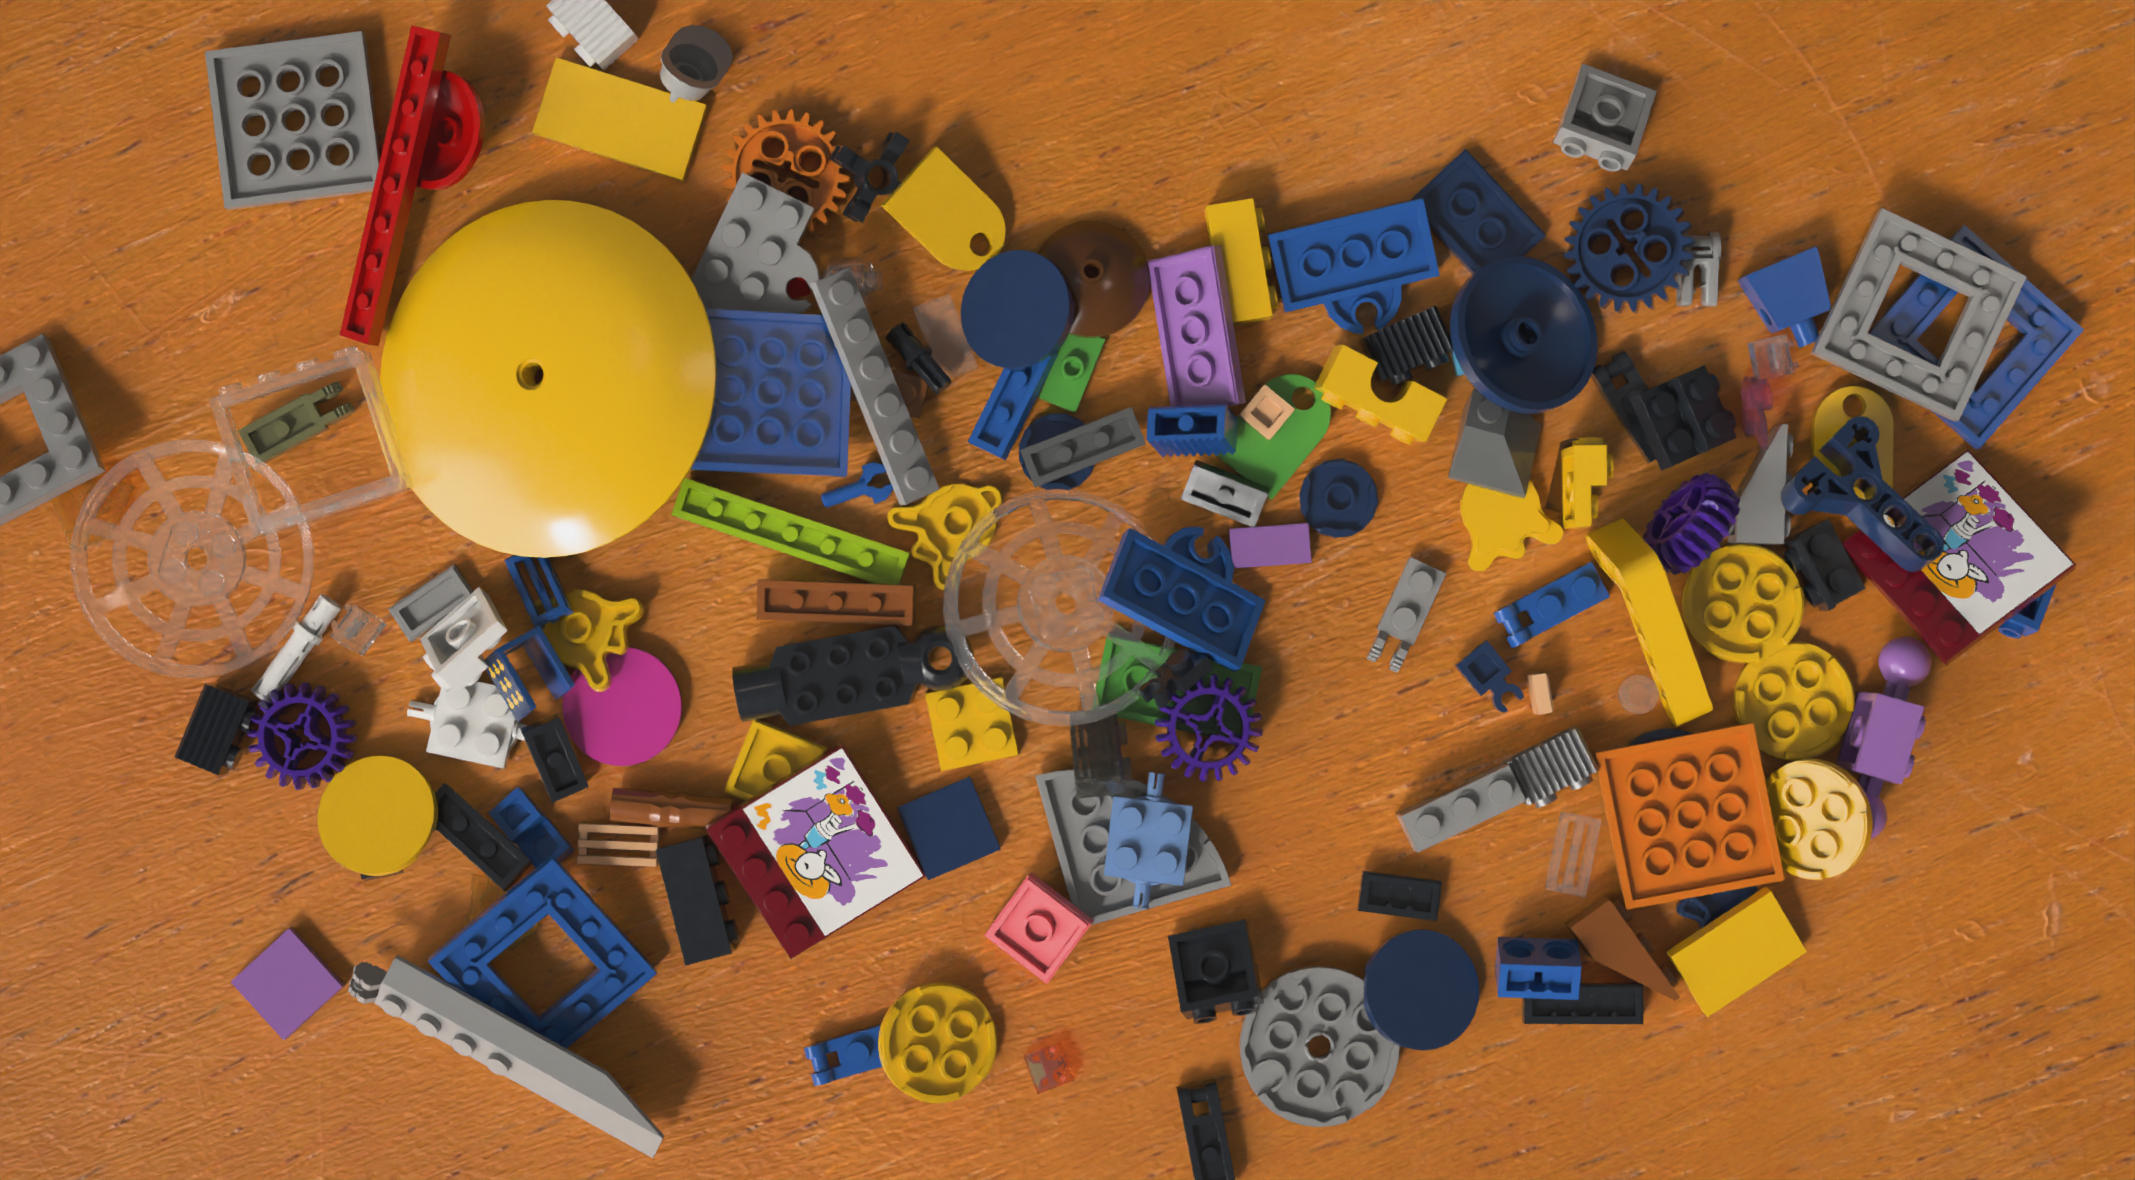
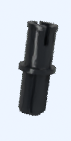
[886,322,951,394]

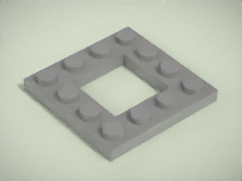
[1810,208,2027,422]
[0,334,106,526]

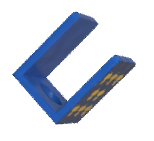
[485,626,575,721]

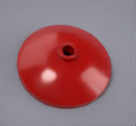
[416,70,485,190]

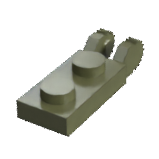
[238,382,355,466]

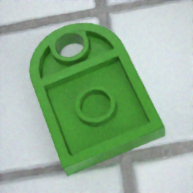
[1213,374,1331,500]

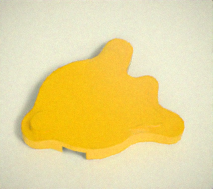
[1460,480,1563,572]
[887,483,1003,590]
[528,589,644,692]

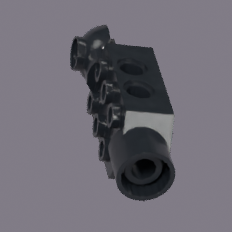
[732,625,974,726]

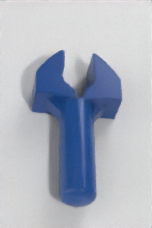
[821,462,894,507]

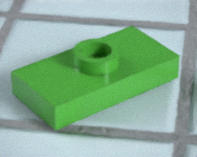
[1039,334,1105,413]

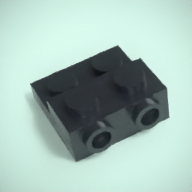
[1630,365,1737,471]
[1168,919,1264,1024]

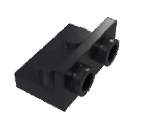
[1784,519,1866,611]

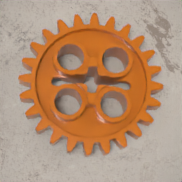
[721,109,851,234]

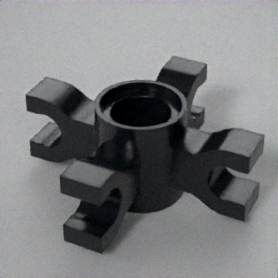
[829,132,910,223]

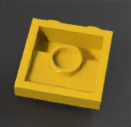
[1561,437,1614,529]

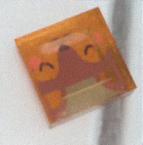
[1024,1041,1075,1094]

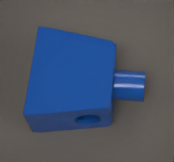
[1738,247,1831,348]

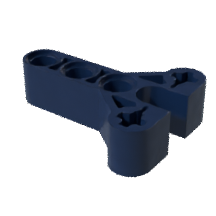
[1780,416,1944,572]

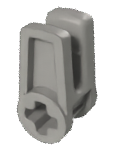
[1676,231,1721,307]

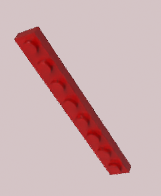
[339,25,451,346]

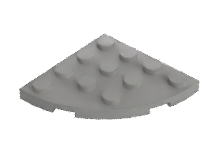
[1035,769,1231,925]

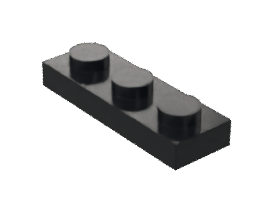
[435,783,533,892]

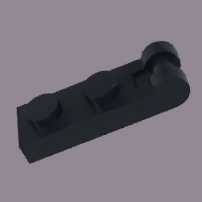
[1591,349,1656,464]
[1176,1079,1235,1180]

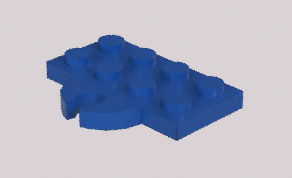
[1267,198,1440,334]
[1097,527,1266,672]

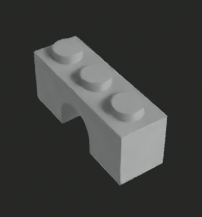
[1396,763,1526,852]

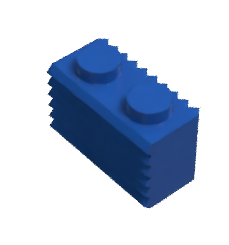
[1146,404,1238,457]

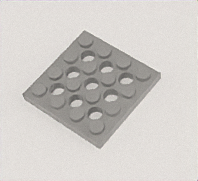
[205,31,381,210]

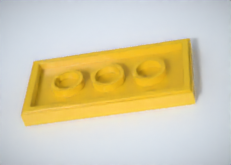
[532,57,708,182]

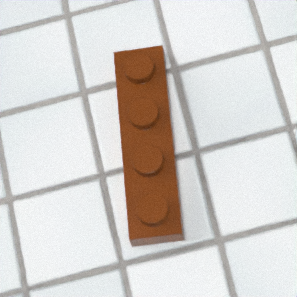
[757,579,916,626]

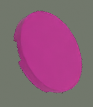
[562,647,683,766]

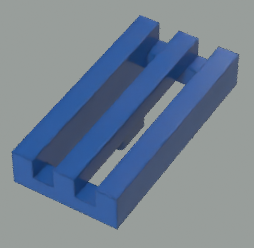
[504,555,574,629]

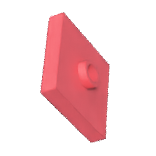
[984,872,1094,984]

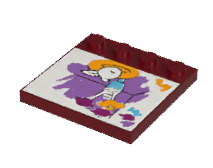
[1842,450,2076,666]
[706,742,926,959]

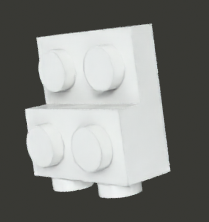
[420,587,508,693]

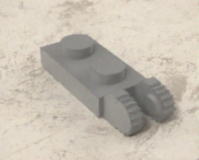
[1366,557,1446,673]

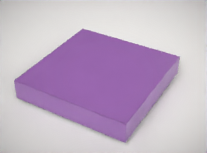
[231,927,345,1040]

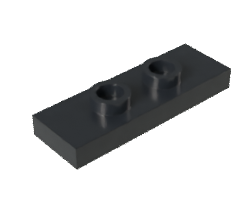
[1522,983,1643,1024]

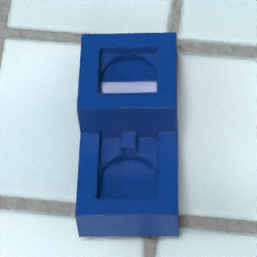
[489,787,575,868]

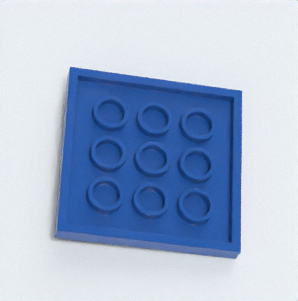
[690,309,851,477]

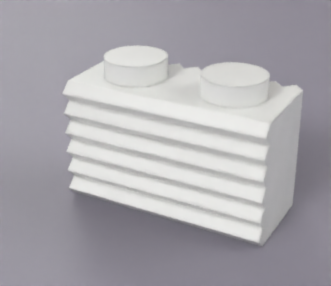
[546,0,638,70]

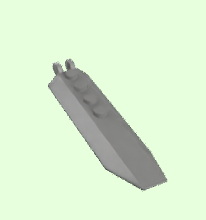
[348,955,664,1158]

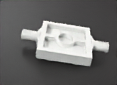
[407,681,528,769]

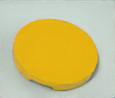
[1682,544,1804,663]
[1733,642,1855,760]
[317,756,438,876]
[1765,759,1873,880]
[878,982,997,1103]

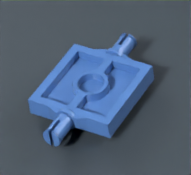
[1104,772,1193,909]

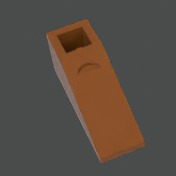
[1565,896,1680,1000]

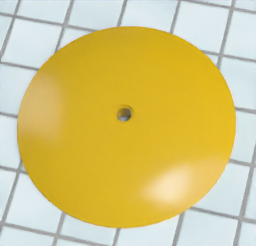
[380,200,717,558]

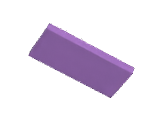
[1147,245,1246,406]

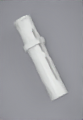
[251,594,342,704]

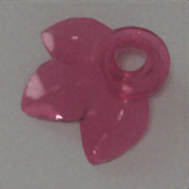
[1740,376,1773,450]

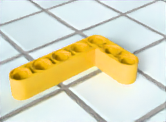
[1585,518,1713,727]

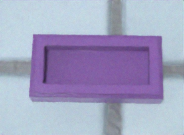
[1229,523,1311,569]

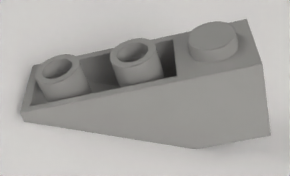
[1728,424,1793,545]

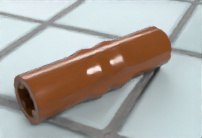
[610,788,733,829]

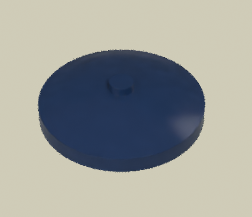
[1450,256,1598,414]

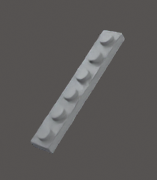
[810,267,939,505]

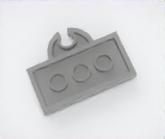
[691,172,820,314]

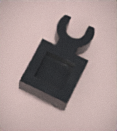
[1139,647,1213,708]

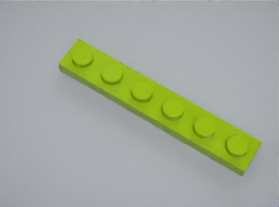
[671,478,910,584]

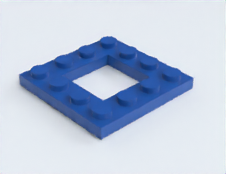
[1868,225,2084,449]
[428,855,657,1048]

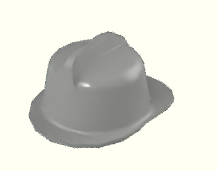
[660,25,733,103]

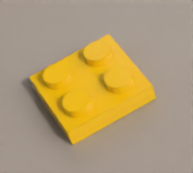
[925,677,1019,771]

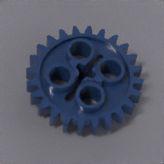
[1564,184,1696,314]

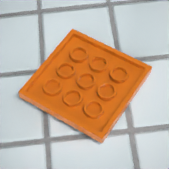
[1594,722,1785,910]

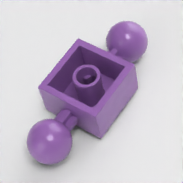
[1836,636,1931,839]

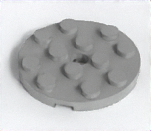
[1239,966,1399,1127]

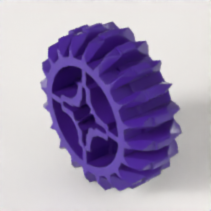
[1642,472,1740,575]
[1155,674,1263,781]
[247,682,358,790]

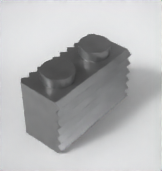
[1502,726,1599,808]

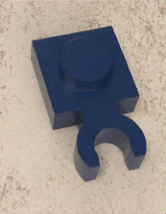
[1454,640,1524,713]

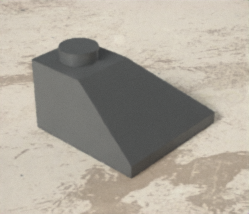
[1447,389,1541,499]

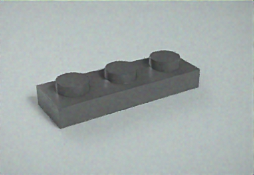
[1020,407,1146,488]

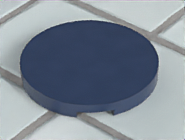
[961,250,1075,370]
[1363,930,1479,1050]

